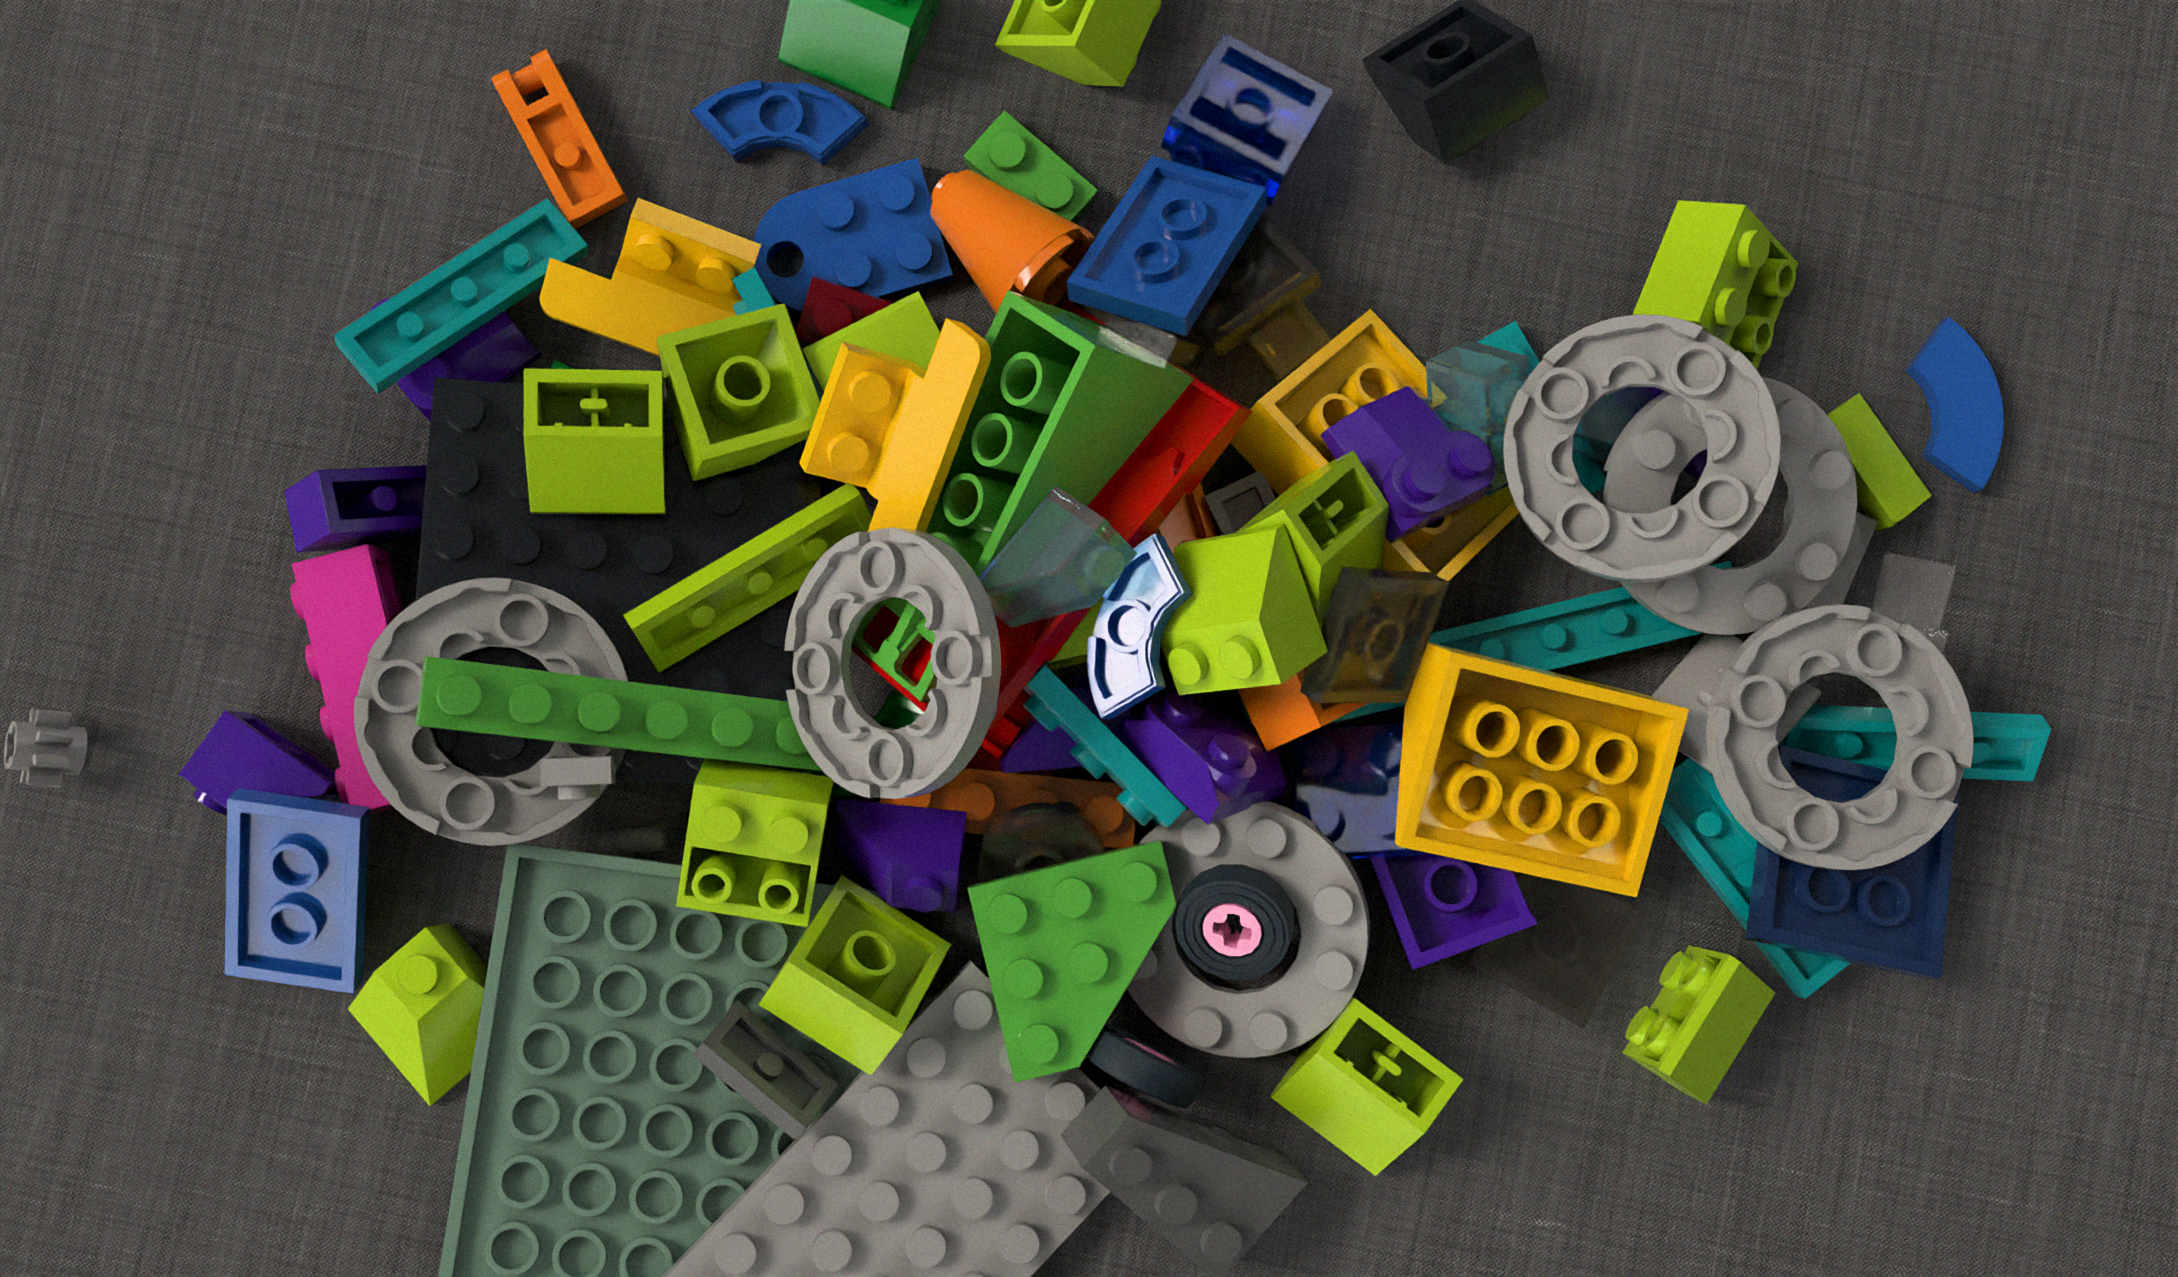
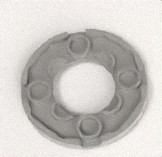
[1503,315,1781,582]
[1602,377,1857,635]
[784,527,1001,799]
[354,578,629,846]
[1706,604,1974,870]
[1126,801,1370,1058]

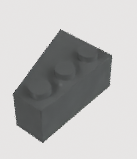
[1061,1085,1308,1277]

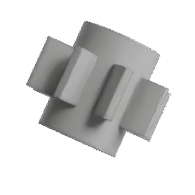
[4,708,87,788]

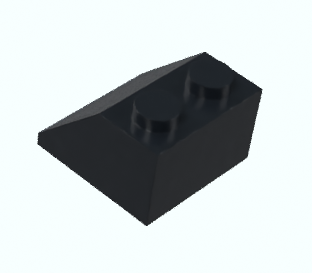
[1362,0,1550,164]

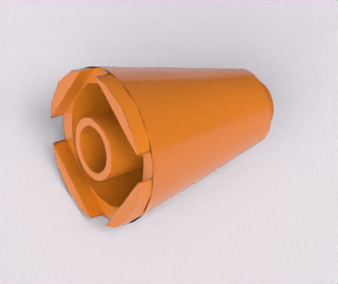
[930,169,1096,314]

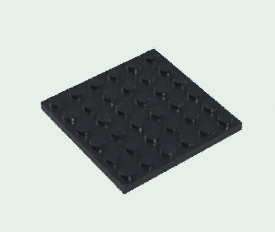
[415,377,822,784]

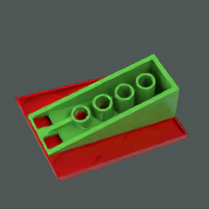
[851,290,1253,733]

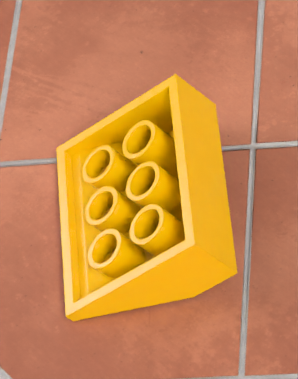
[1230,309,1519,624]
[1395,641,1689,897]

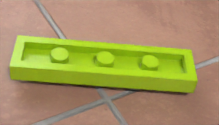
[623,483,872,673]

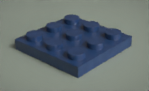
[1746,745,1959,979]

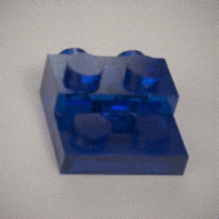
[1160,33,1334,206]

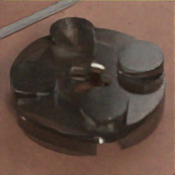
[977,801,1106,884]

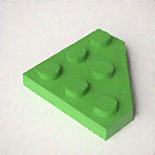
[967,839,1176,1083]

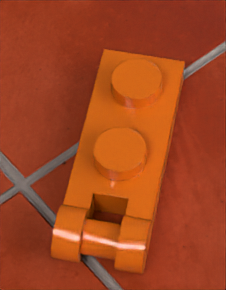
[491,48,629,229]

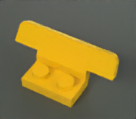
[540,198,761,358]
[799,318,991,533]

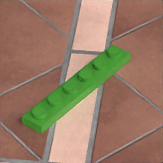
[415,656,822,771]

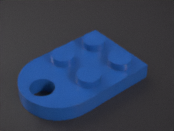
[754,158,954,316]

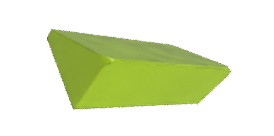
[1827,393,1932,531]

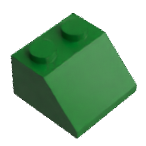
[778,0,941,111]

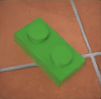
[963,110,1098,223]

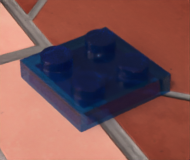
[1292,723,1426,859]

